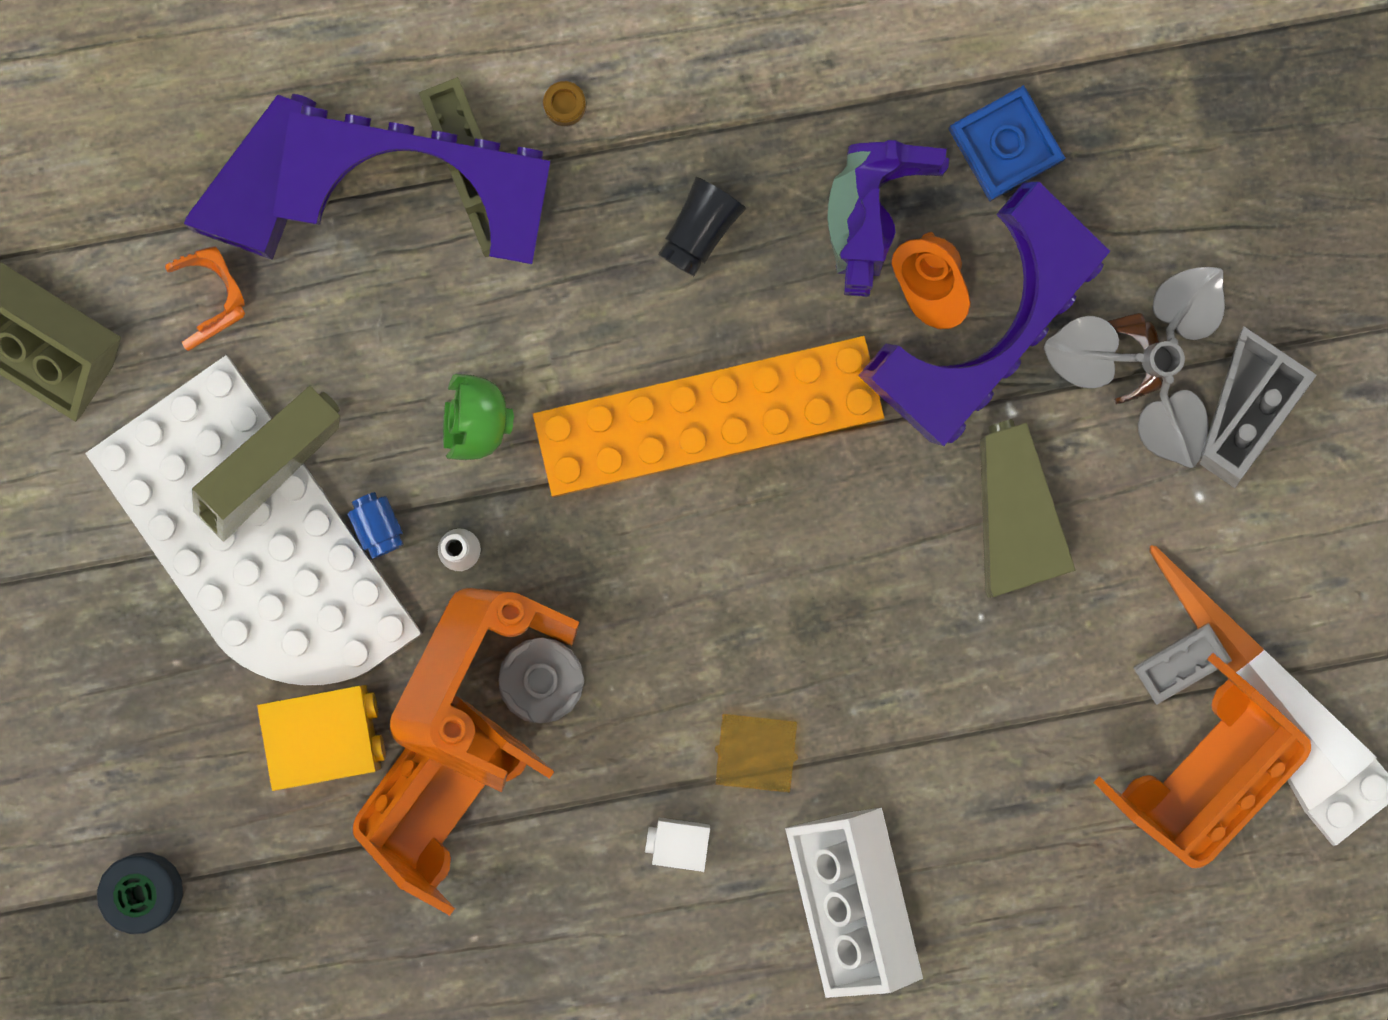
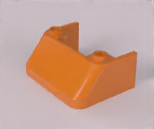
[390,588,580,792]
[1093,653,1311,868]
[353,695,554,916]

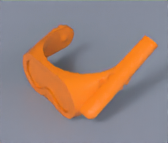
[165,246,245,351]

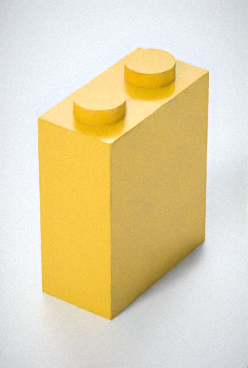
[257,685,386,791]

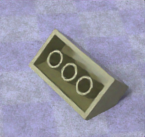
[0,262,121,422]

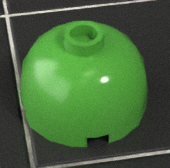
[443,374,514,460]

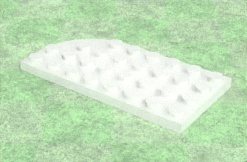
[85,355,423,685]

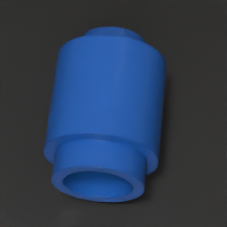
[347,492,404,559]

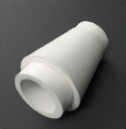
[438,528,481,571]

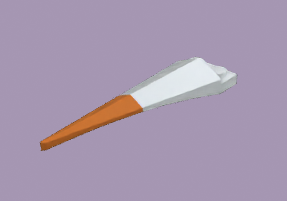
[1150,545,1388,846]

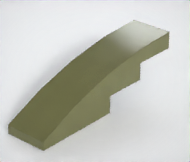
[419,77,491,258]

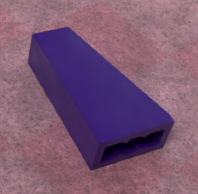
[184,94,317,260]

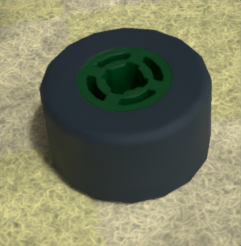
[97,852,183,934]

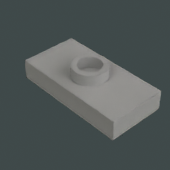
[1134,623,1232,705]

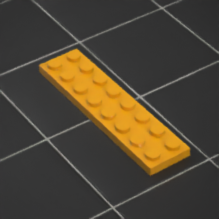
[532,336,884,497]

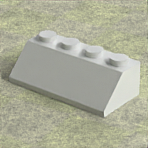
[785,808,923,998]

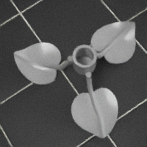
[1044,267,1225,468]

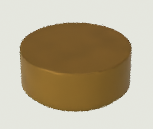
[543,81,586,126]

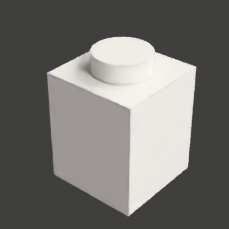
[645,818,710,872]

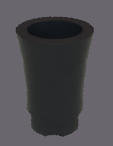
[658,177,746,277]

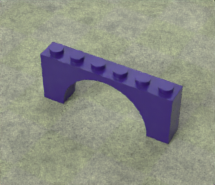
[273,105,550,264]
[858,182,1110,446]

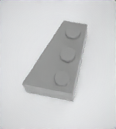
[1199,326,1317,488]

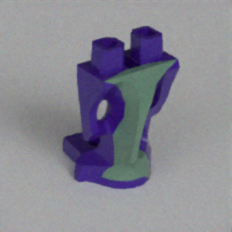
[827,140,949,297]

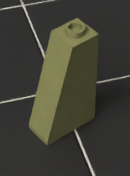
[192,386,340,542]
[980,419,1076,598]

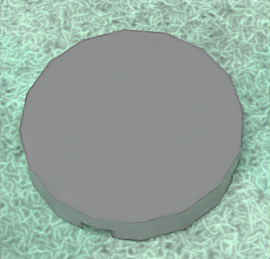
[498,638,585,723]

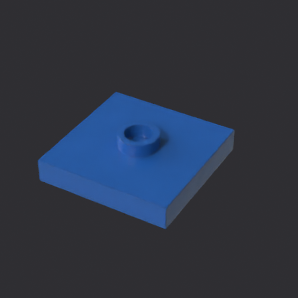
[948,85,1066,202]

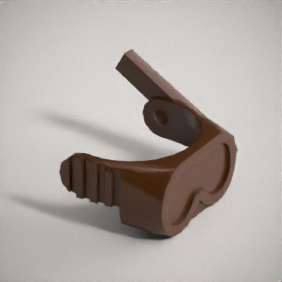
[1108,313,1163,404]

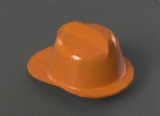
[892,232,971,329]

